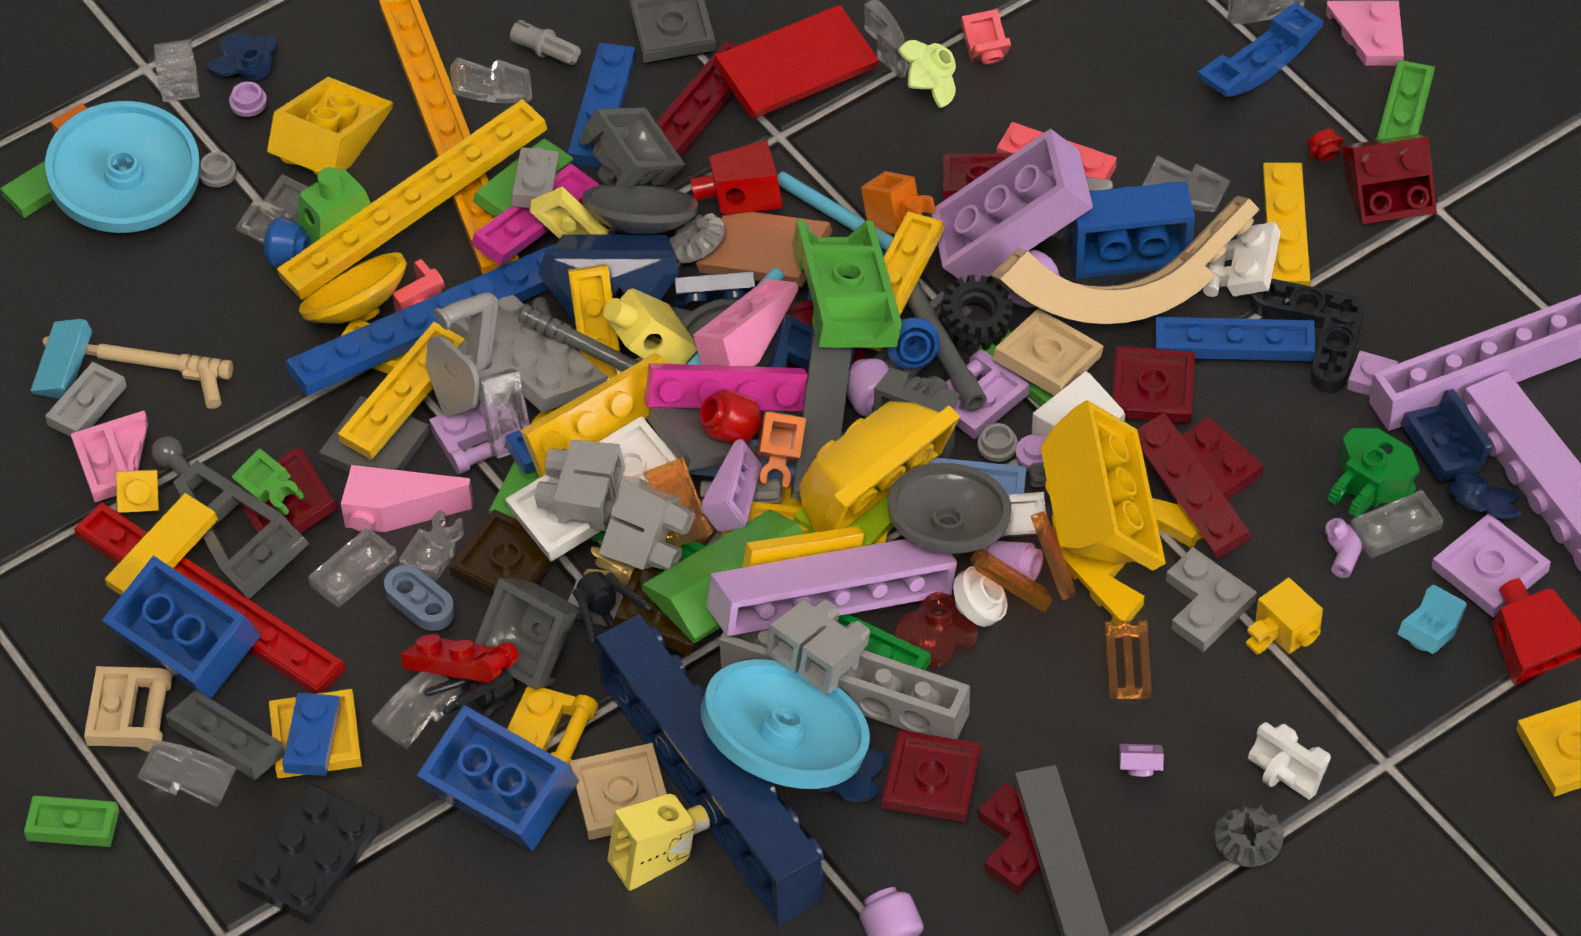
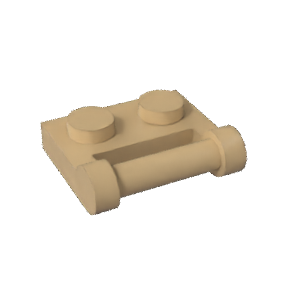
[84,666,173,752]

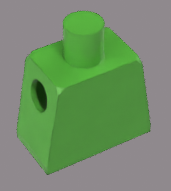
[298,167,371,245]

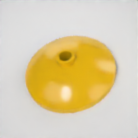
[299,252,407,324]

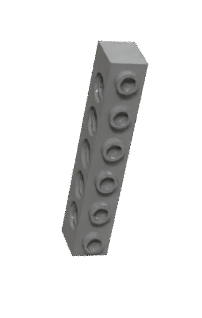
[719,629,970,739]

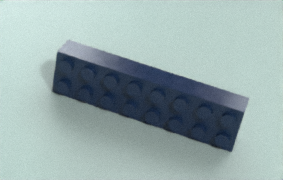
[596,614,825,926]

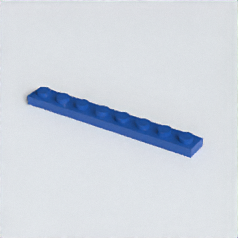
[286,244,555,396]

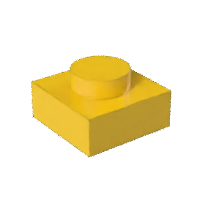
[115,469,159,512]

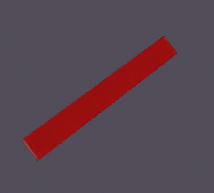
[74,502,346,694]

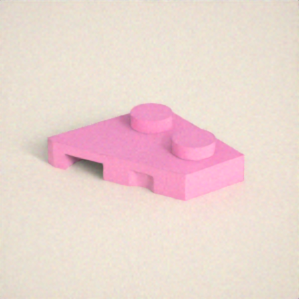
[1326,1,1404,66]
[70,411,148,502]

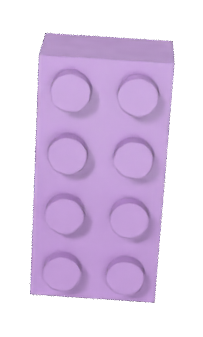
[932,129,1093,283]

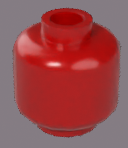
[700,389,762,445]

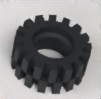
[938,275,1013,351]

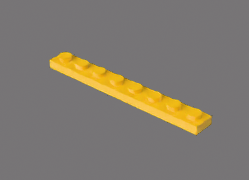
[277,99,547,300]

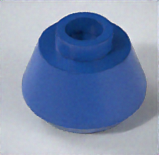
[264,216,311,269]
[886,318,940,370]

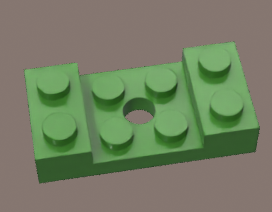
[792,220,902,348]

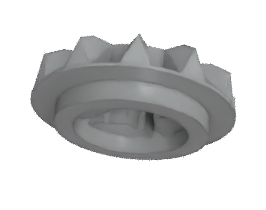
[669,213,725,263]

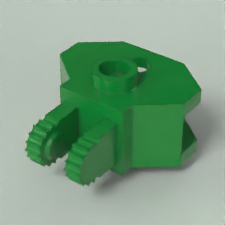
[1328,428,1419,518]

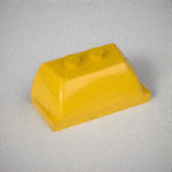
[1041,400,1166,571]
[799,401,960,532]

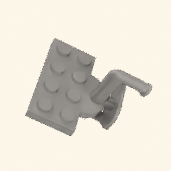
[426,292,608,417]

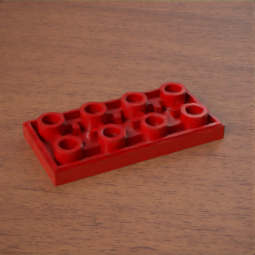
[713,5,879,119]

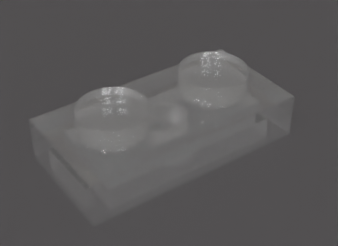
[479,368,530,458]
[1351,490,1443,559]
[308,527,397,608]

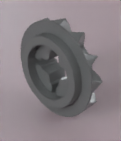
[1214,803,1284,867]

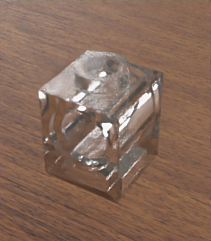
[154,39,200,102]

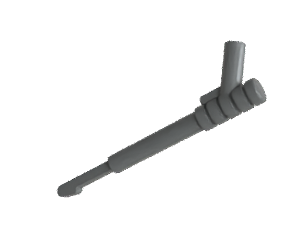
[518,297,639,371]

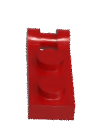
[401,634,519,683]

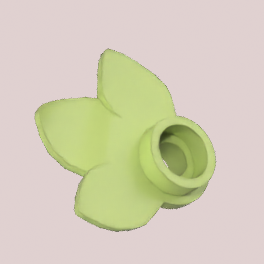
[898,40,956,108]

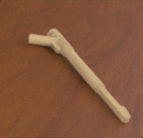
[43,337,233,409]

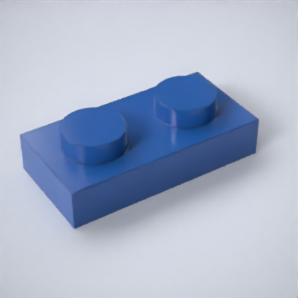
[282,693,341,776]

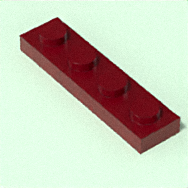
[656,40,739,157]
[1137,412,1251,559]

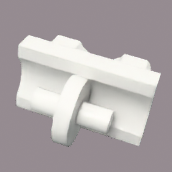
[1248,722,1331,800]

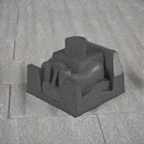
[580,108,685,187]
[874,367,960,459]
[474,578,579,690]

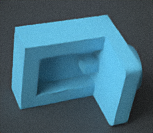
[1398,585,1467,654]

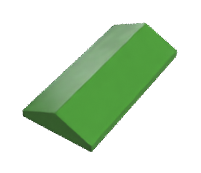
[642,509,805,644]

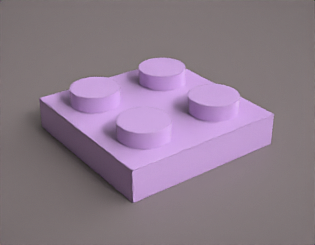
[1432,514,1551,617]

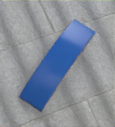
[1197,2,1323,97]

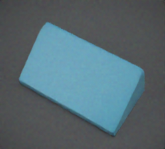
[31,319,92,399]

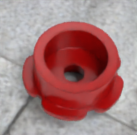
[1307,129,1344,163]

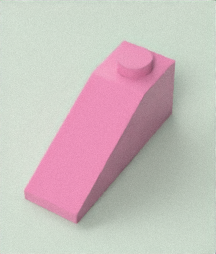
[693,279,799,367]
[341,465,474,532]

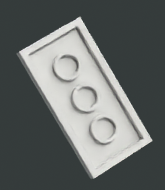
[505,416,688,561]

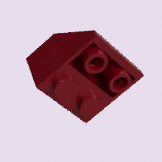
[1342,134,1437,224]

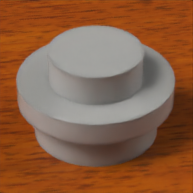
[199,152,237,187]
[977,423,1018,462]

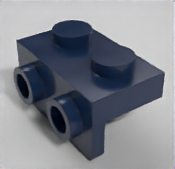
[1401,389,1492,482]

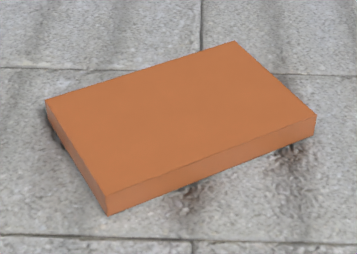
[696,212,833,287]

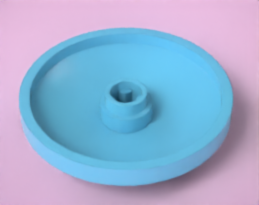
[45,101,200,233]
[701,659,870,789]

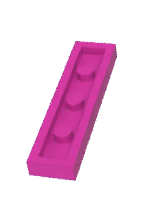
[471,164,600,266]
[644,363,808,411]

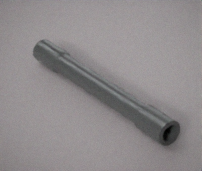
[907,280,987,411]

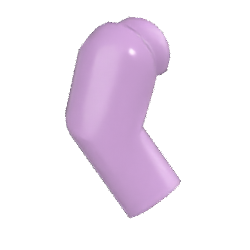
[1325,518,1362,578]

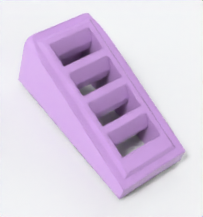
[701,439,762,532]

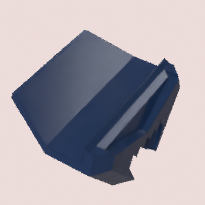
[538,234,681,322]

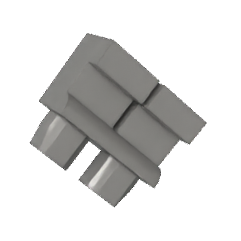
[534,439,625,531]
[599,477,695,570]
[766,599,870,696]

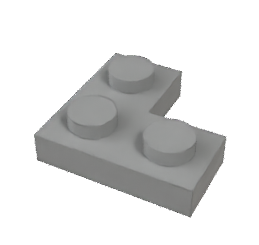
[1166,547,1257,652]

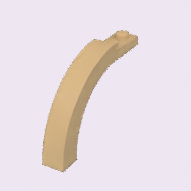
[990,196,1260,324]

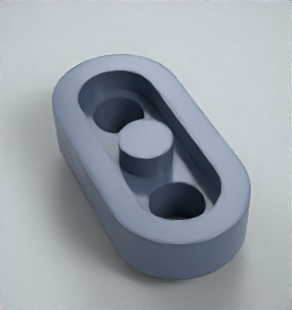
[384,565,455,631]

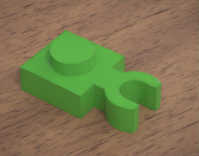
[232,448,304,515]

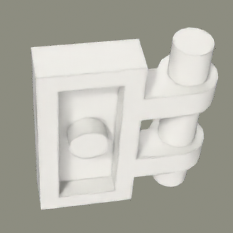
[1203,222,1281,297]

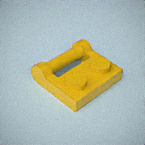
[507,685,599,766]

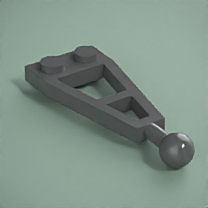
[151,436,309,599]

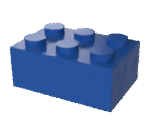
[1068,181,1195,279]
[102,555,261,699]
[417,705,579,852]

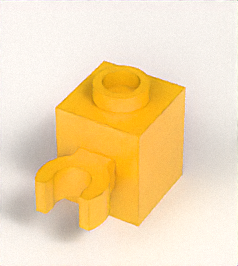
[1246,578,1323,655]

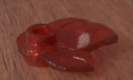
[894,592,978,668]

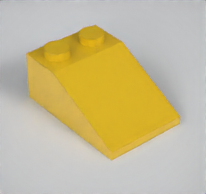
[267,77,394,176]

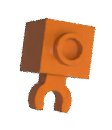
[861,171,936,236]
[756,412,806,489]

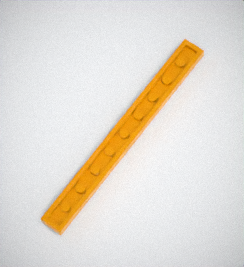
[379,0,519,275]

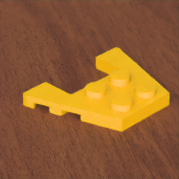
[1043,498,1201,630]

